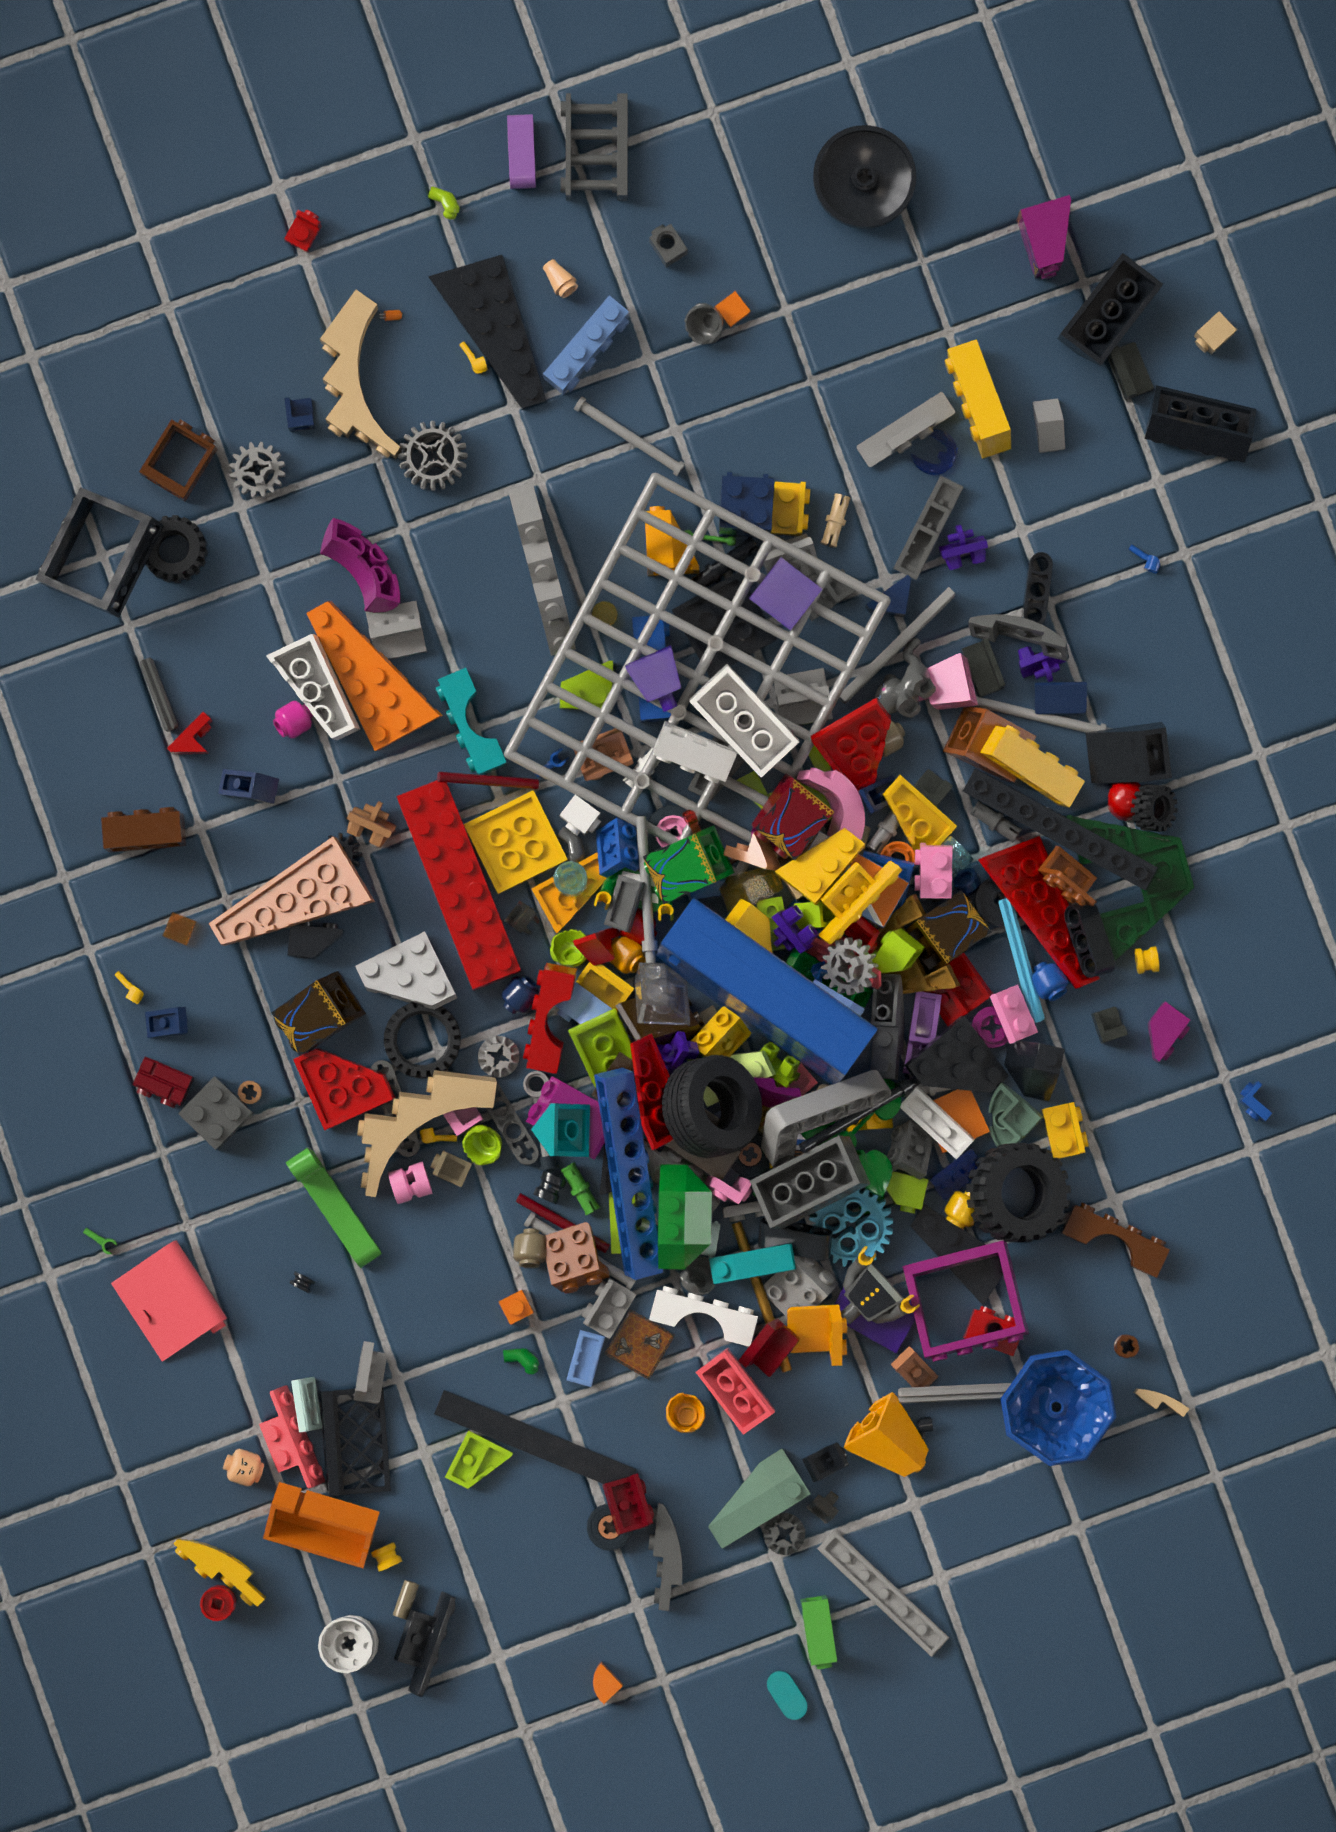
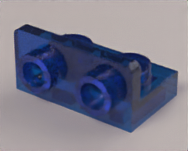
[928,1148,978,1200]

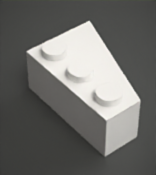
[653,721,737,784]

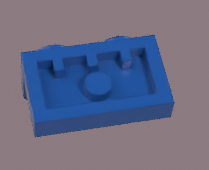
[596,818,639,878]

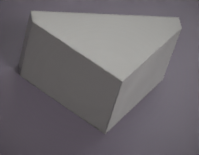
[1032,398,1065,453]

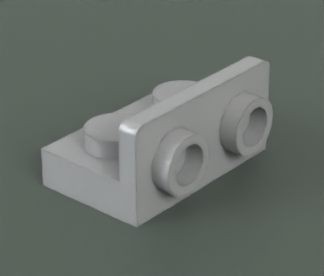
[581,1279,637,1339]
[354,1341,387,1404]

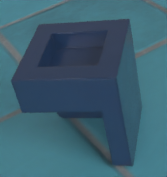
[284,397,315,432]

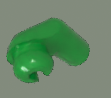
[503,1348,539,1375]

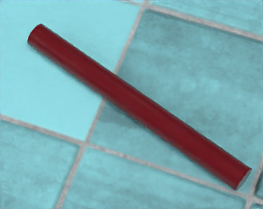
[437,772,539,789]
[515,1193,611,1253]

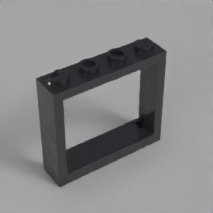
[35,487,164,618]

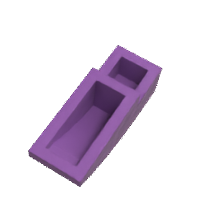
[903,992,942,1074]

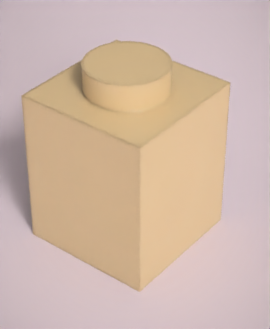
[1194,311,1236,355]

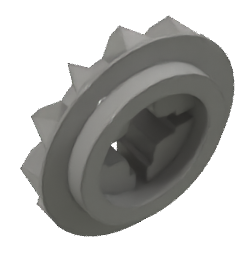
[478,1036,519,1077]

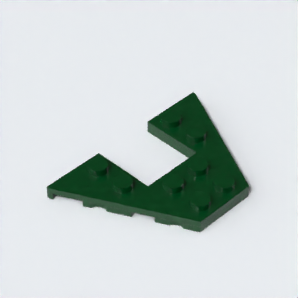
[1066,815,1195,961]

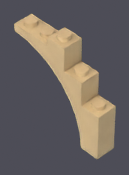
[320,290,402,459]
[357,1070,497,1197]

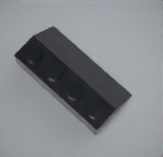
[1057,253,1163,366]
[1145,385,1256,463]

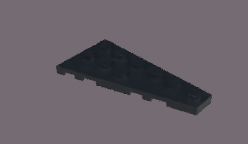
[428,255,547,410]

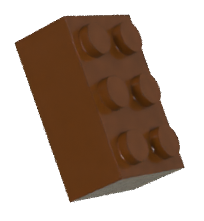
[101,807,186,853]

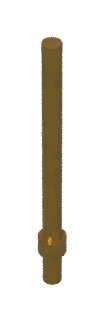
[732,1222,792,1373]

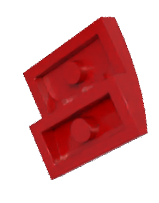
[923,953,993,1026]

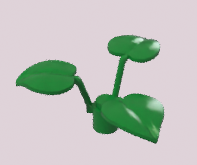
[801,1079,901,1197]

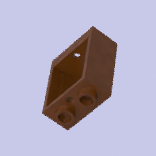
[139,419,218,502]

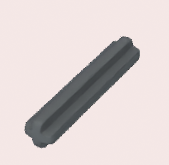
[140,658,178,732]

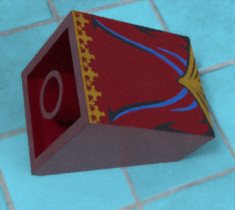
[751,773,834,860]

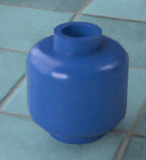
[1032,961,1069,1001]

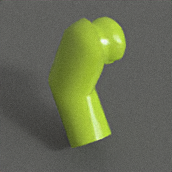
[428,186,460,220]

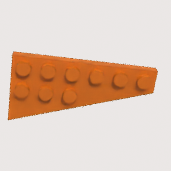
[306,601,443,751]

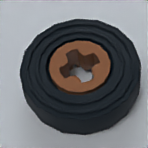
[731,1132,770,1178]
[587,1503,633,1551]

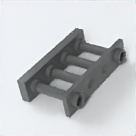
[561,93,628,201]

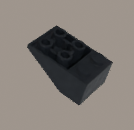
[1085,722,1172,783]

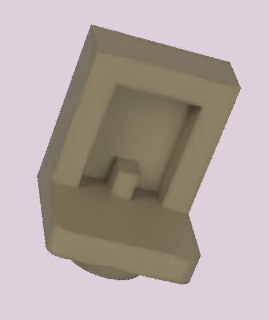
[430,1151,472,1187]

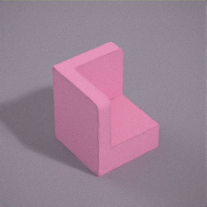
[443,1107,484,1136]

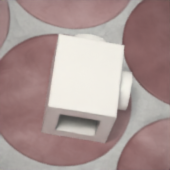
[560,795,601,836]

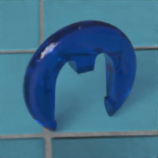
[911,429,957,475]

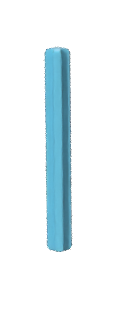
[998,898,1045,1023]

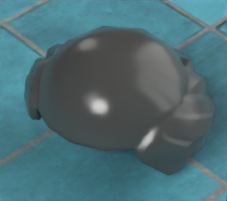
[684,303,724,345]
[679,1255,715,1296]

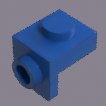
[1239,1081,1272,1122]

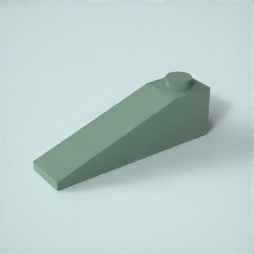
[708,1448,811,1548]

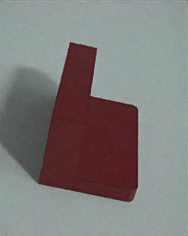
[738,1319,800,1377]

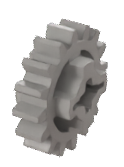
[229,442,286,499]
[821,938,878,995]

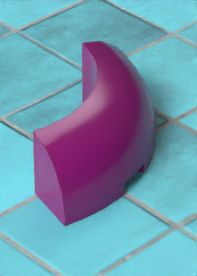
[320,518,400,613]

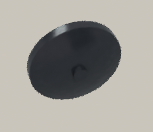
[813,125,916,229]

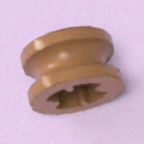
[238,1081,262,1104]

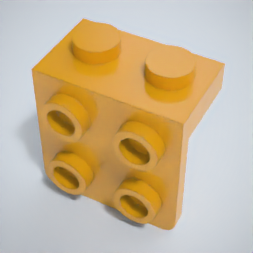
[787,1305,847,1366]

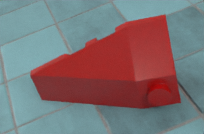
[630,1033,674,1150]

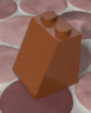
[943,706,1036,783]

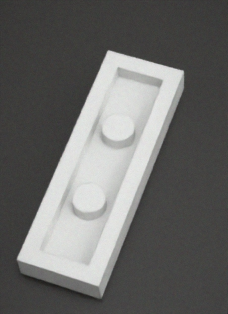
[900,1086,975,1159]

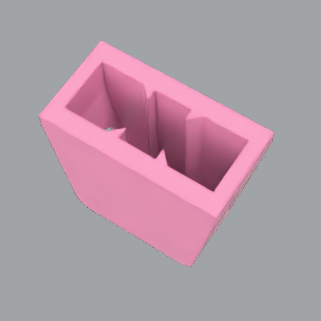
[919,653,978,710]

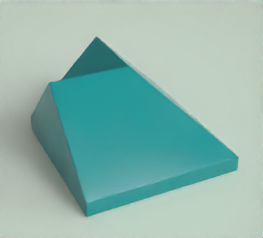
[531,1103,590,1157]

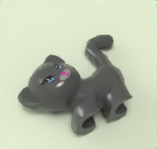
[875,638,936,718]

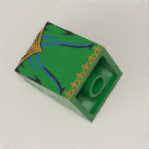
[643,825,735,904]

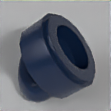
[953,868,981,896]

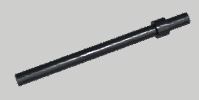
[799,1077,918,1153]

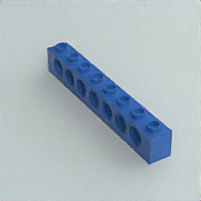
[594,1068,663,1280]

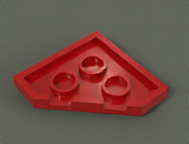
[811,698,891,791]
[293,1048,395,1130]

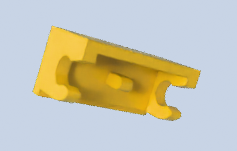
[576,962,634,1013]

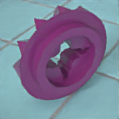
[972,1006,1008,1048]

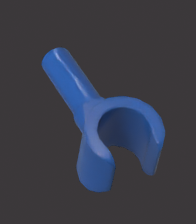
[1129,544,1161,574]
[535,748,569,778]
[811,961,828,983]

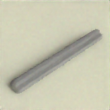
[898,1383,1011,1403]

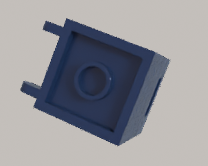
[719,472,774,538]

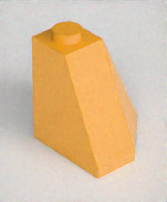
[645,506,699,576]
[844,1392,929,1477]

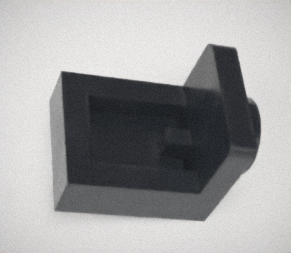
[802,1442,849,1482]

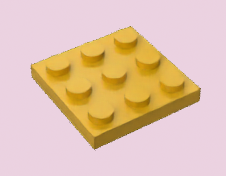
[464,790,568,894]

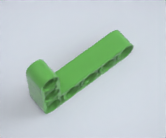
[286,1147,382,1268]

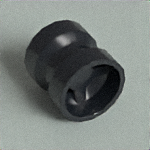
[533,1171,567,1204]

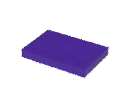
[834,1287,915,1353]

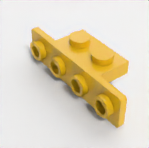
[819,861,902,945]

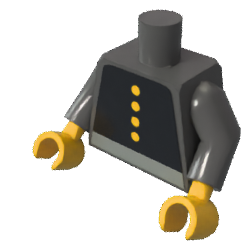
[841,1246,920,1324]

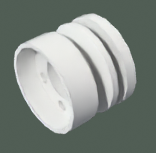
[318,1615,379,1673]

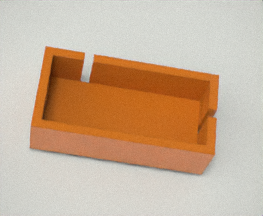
[263,1482,380,1568]

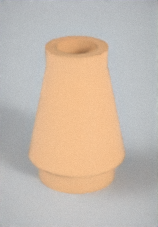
[543,259,578,298]

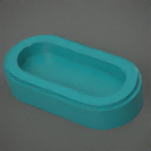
[767,1671,807,1720]

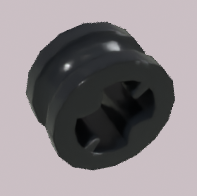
[289,1271,315,1293]

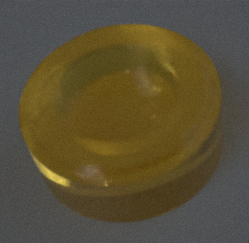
[592,601,618,626]

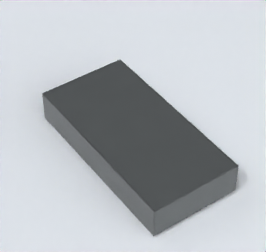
[604,875,645,932]

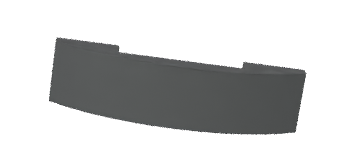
[968,614,1069,661]

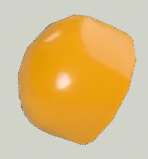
[666,1392,705,1434]

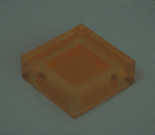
[162,912,197,946]

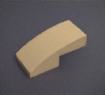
[1133,1388,1189,1417]

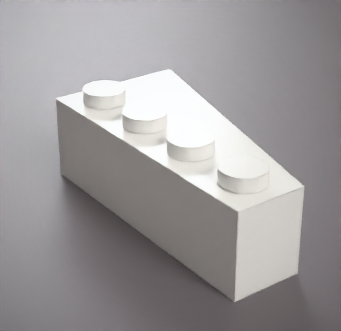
[266,634,360,740]

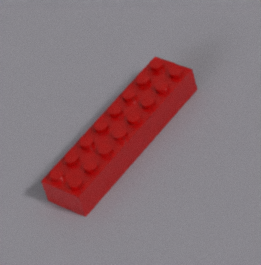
[396,780,522,991]

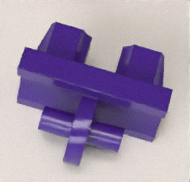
[938,524,988,570]
[1018,646,1066,682]
[771,905,819,954]
[657,1031,699,1075]

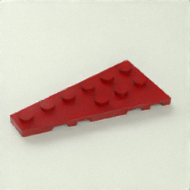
[978,836,1100,989]

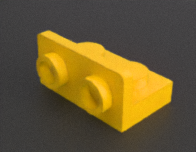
[771,482,810,536]
[691,1006,752,1057]
[1042,1102,1089,1159]

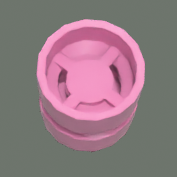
[388,1161,433,1204]

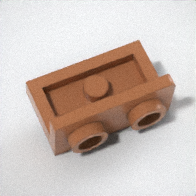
[574,728,634,781]

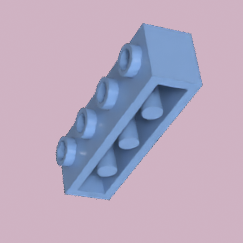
[543,295,630,395]

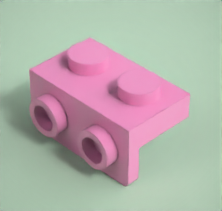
[914,843,953,899]
[990,985,1038,1044]
[704,1175,752,1204]

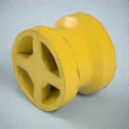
[1135,946,1159,974]
[371,1542,402,1572]

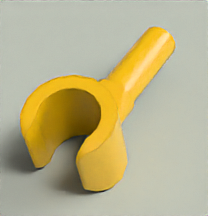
[460,341,488,374]
[115,971,144,1004]
[420,1128,457,1144]

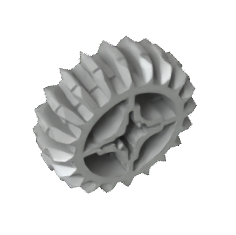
[398,421,468,491]

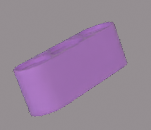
[507,114,536,189]

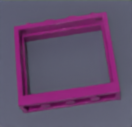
[903,1240,1029,1362]

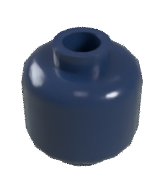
[502,975,540,1014]

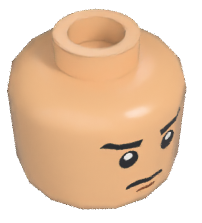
[223,1449,264,1487]

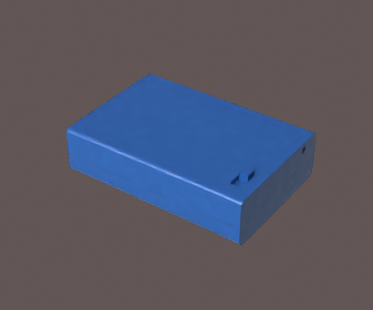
[656,898,878,1085]

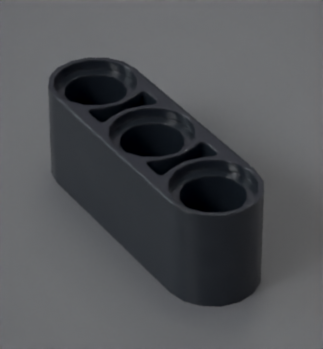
[1021,552,1053,624]
[1064,904,1115,978]
[758,1218,833,1260]

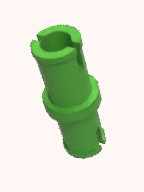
[561,1162,600,1215]

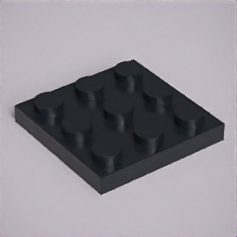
[672,572,777,678]

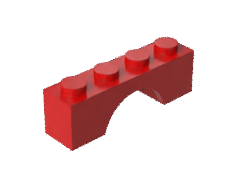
[523,963,577,1074]

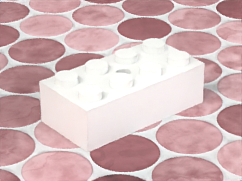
[689,664,799,777]

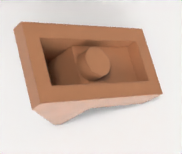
[723,832,780,871]
[891,1346,938,1387]

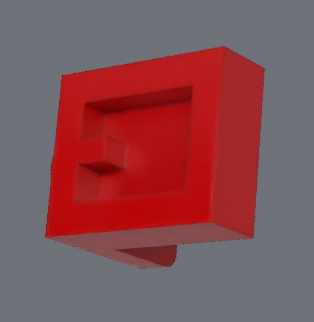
[284,210,322,253]

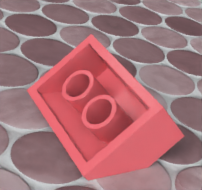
[696,1348,775,1435]

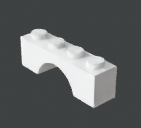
[649,1286,758,1347]

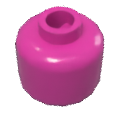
[273,700,313,739]

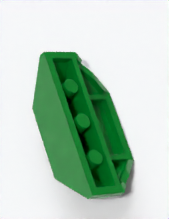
[658,1164,712,1270]

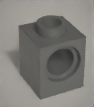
[649,224,688,268]

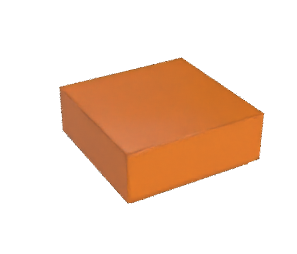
[715,291,751,328]

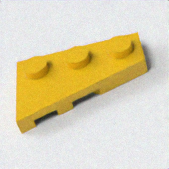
[883,775,957,851]

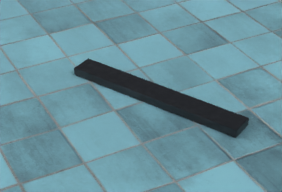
[434,1390,637,1484]

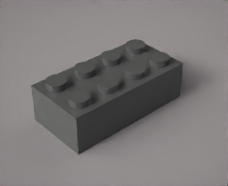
[750,1136,870,1229]

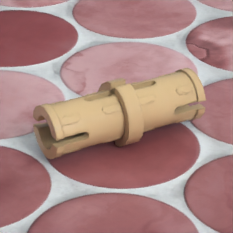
[821,493,851,548]

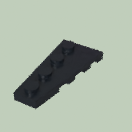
[910,1204,1004,1305]

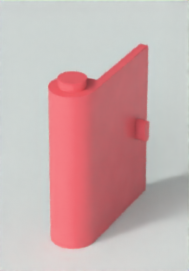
[111,1240,227,1362]

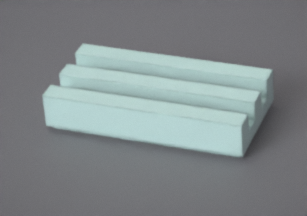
[291,1377,322,1432]

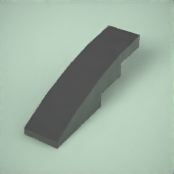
[893,475,964,580]

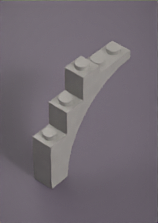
[508,483,576,656]

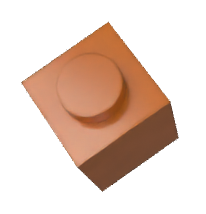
[499,1289,534,1325]

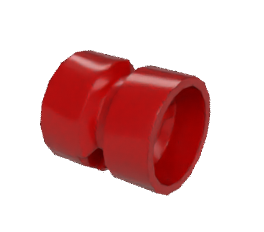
[200,1585,237,1621]

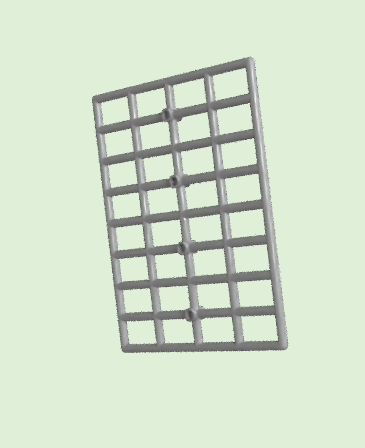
[504,472,891,880]

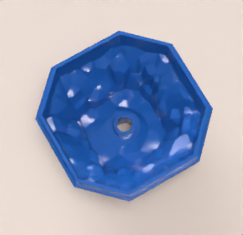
[1001,1350,1117,1466]

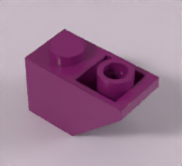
[1147,1001,1190,1062]

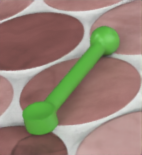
[684,530,736,546]

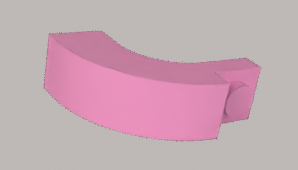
[796,767,865,840]

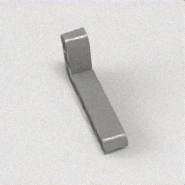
[761,1070,891,1168]

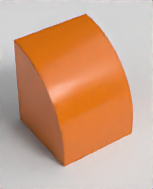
[593,1661,623,1704]

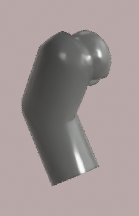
[557,827,585,864]

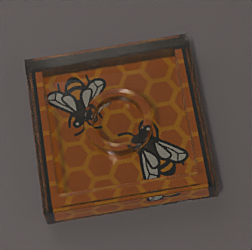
[604,1309,675,1380]

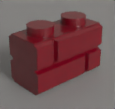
[133,1056,195,1108]

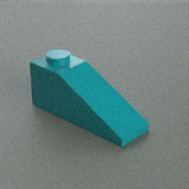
[709,1243,796,1284]

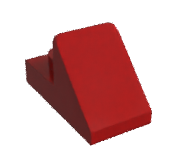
[167,712,212,754]
[573,927,620,966]

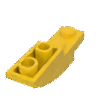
[173,1538,266,1607]

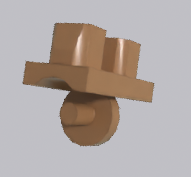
[347,801,397,848]

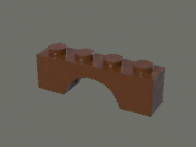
[1061,1202,1170,1278]

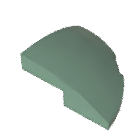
[988,1083,1044,1147]

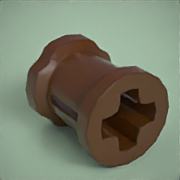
[1114,1334,1139,1358]

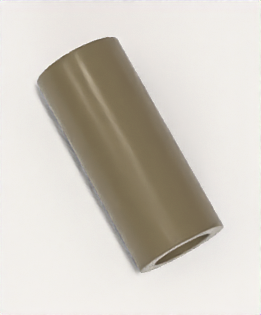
[393,1580,419,1620]

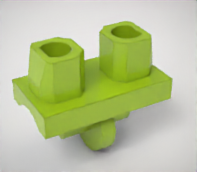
[760,1042,801,1088]

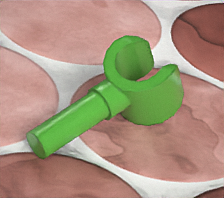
[83,1228,117,1254]

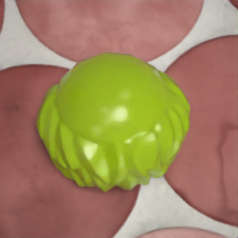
[550,929,586,968]
[462,1125,502,1166]

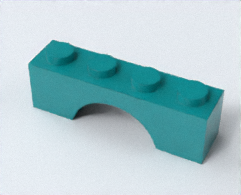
[435,668,507,775]

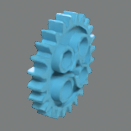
[809,1188,893,1267]

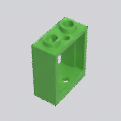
[800,1595,837,1669]

